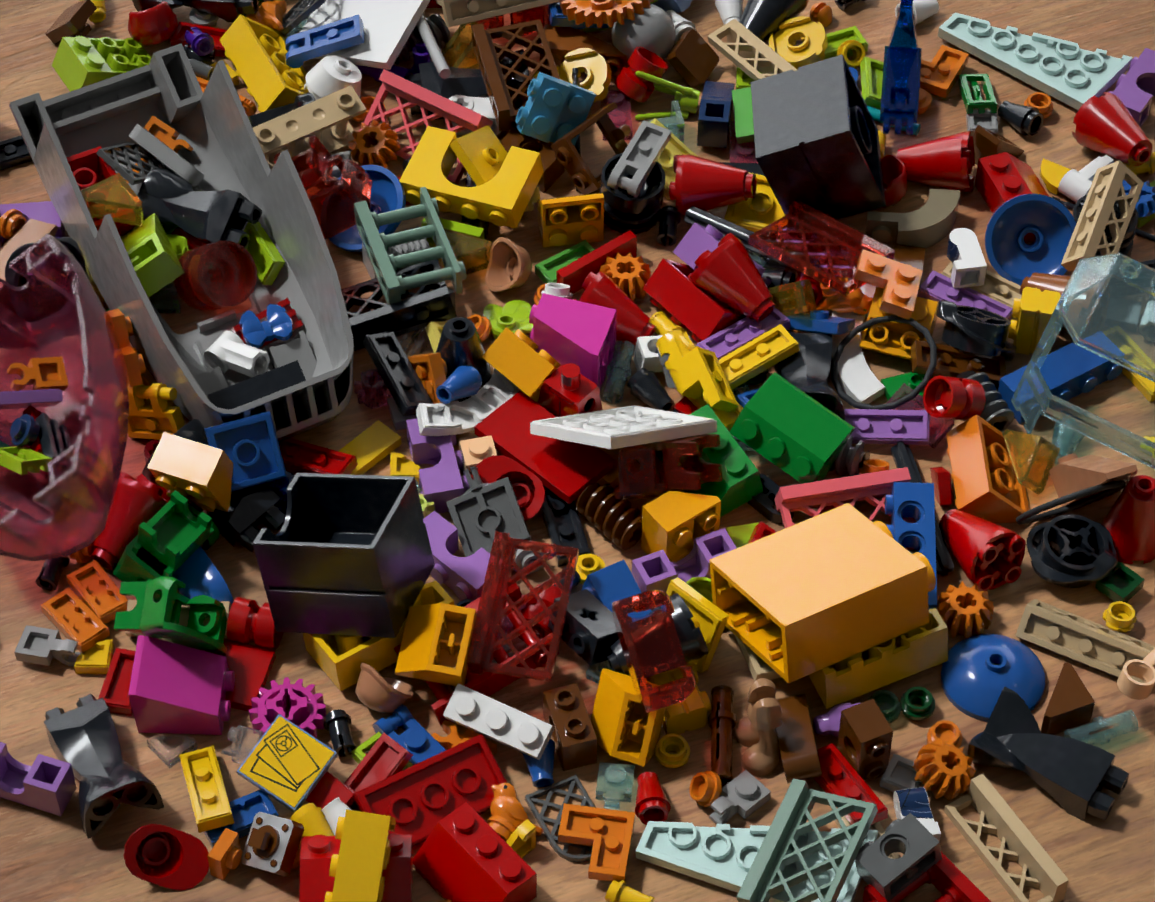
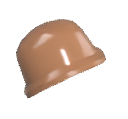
[485,237,532,292]
[355,662,416,713]

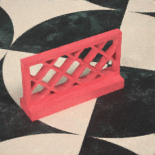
[359,69,493,184]
[774,467,917,551]

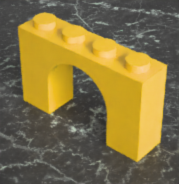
[399,126,544,228]

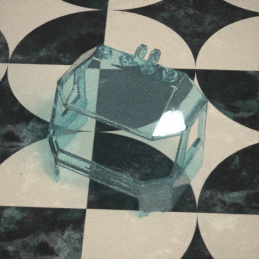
[1011,253,1155,469]

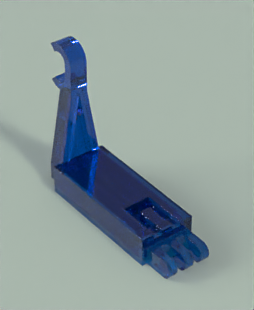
[880,0,922,135]

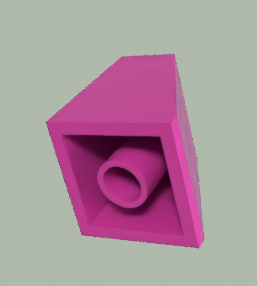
[529,293,617,391]
[128,635,235,735]

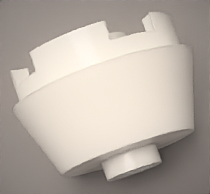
[304,55,362,100]

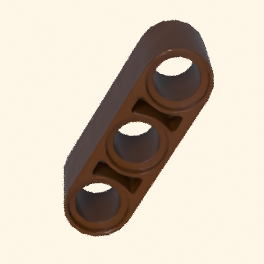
[776,693,822,783]

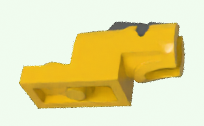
[656,329,739,413]

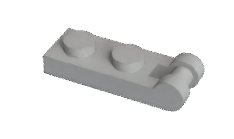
[607,120,671,197]

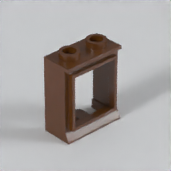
[550,102,631,195]

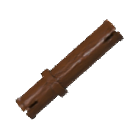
[708,685,736,787]

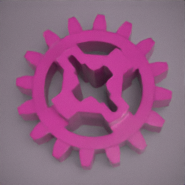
[249,677,326,739]

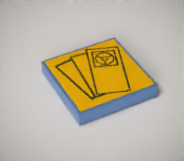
[237,714,338,812]

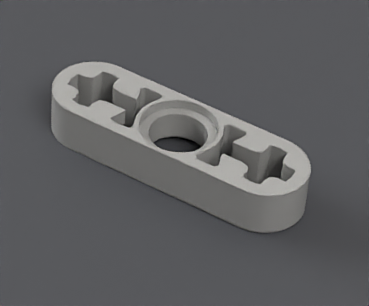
[128,124,205,187]

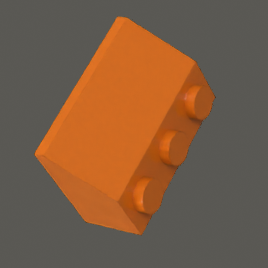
[946,414,1029,523]

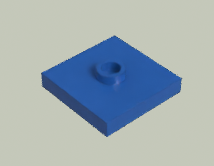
[204,411,287,492]

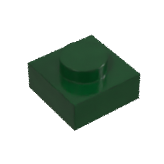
[1095,561,1145,603]

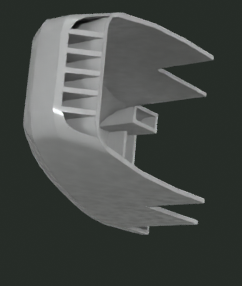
[9,43,354,442]

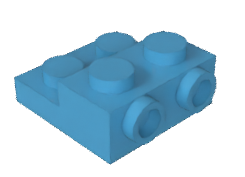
[515,72,596,146]

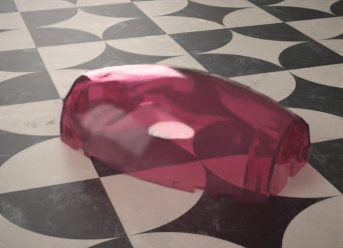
[0,233,129,561]

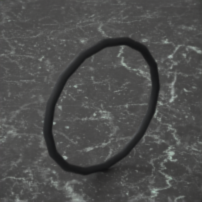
[831,315,937,410]
[1016,480,1126,525]

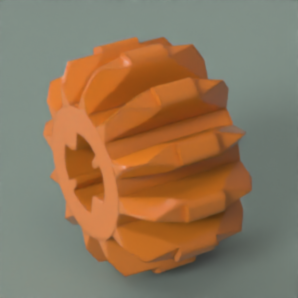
[348,119,401,169]
[599,252,651,302]
[937,581,994,639]
[912,738,976,801]

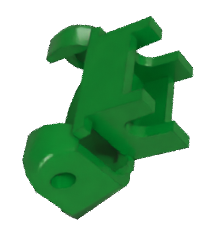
[113,490,220,582]
[114,576,227,657]

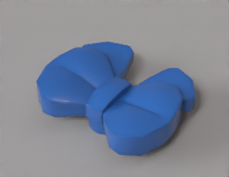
[239,304,292,349]

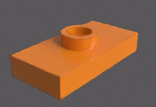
[66,560,128,624]
[41,587,110,653]

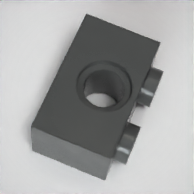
[855,813,942,902]

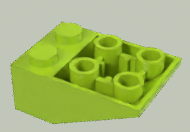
[52,36,151,92]
[121,213,185,298]

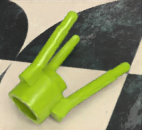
[635,71,700,120]

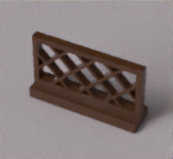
[471,19,560,132]

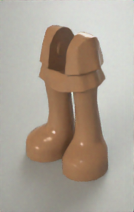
[735,678,783,776]

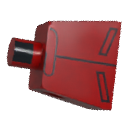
[538,363,603,417]

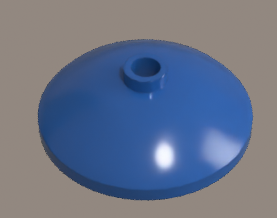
[321,165,406,252]
[985,194,1076,286]
[941,634,1045,722]

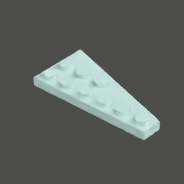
[938,13,1133,110]
[635,821,878,902]

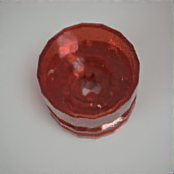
[174,241,257,311]

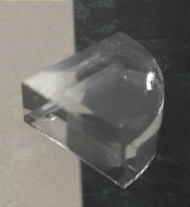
[147,733,198,768]

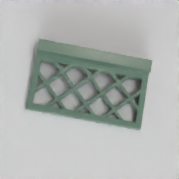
[736,778,878,902]

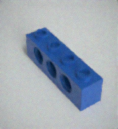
[885,482,937,609]

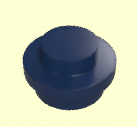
[10,414,40,447]

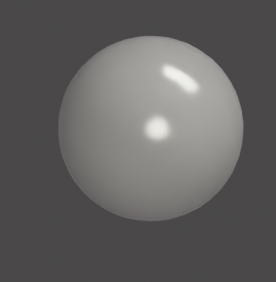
[612,4,676,61]

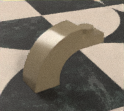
[865,189,960,248]

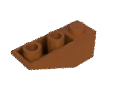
[540,24,628,76]

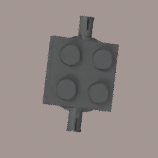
[446,467,532,574]

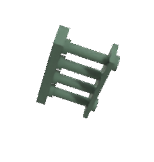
[354,187,466,305]

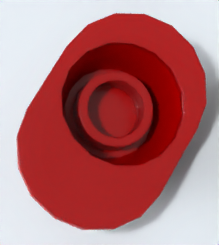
[472,455,545,521]
[123,824,209,891]

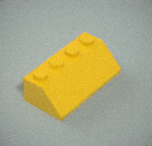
[219,14,310,113]

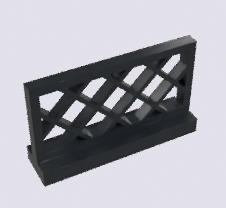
[341,259,457,351]

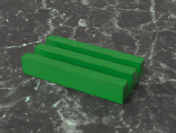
[958,74,997,114]

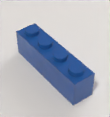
[998,328,1126,424]

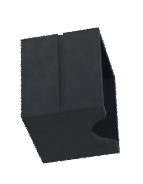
[751,54,886,229]
[253,473,435,638]

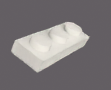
[443,683,555,760]

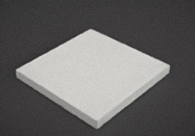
[300,0,430,70]
[530,405,717,449]

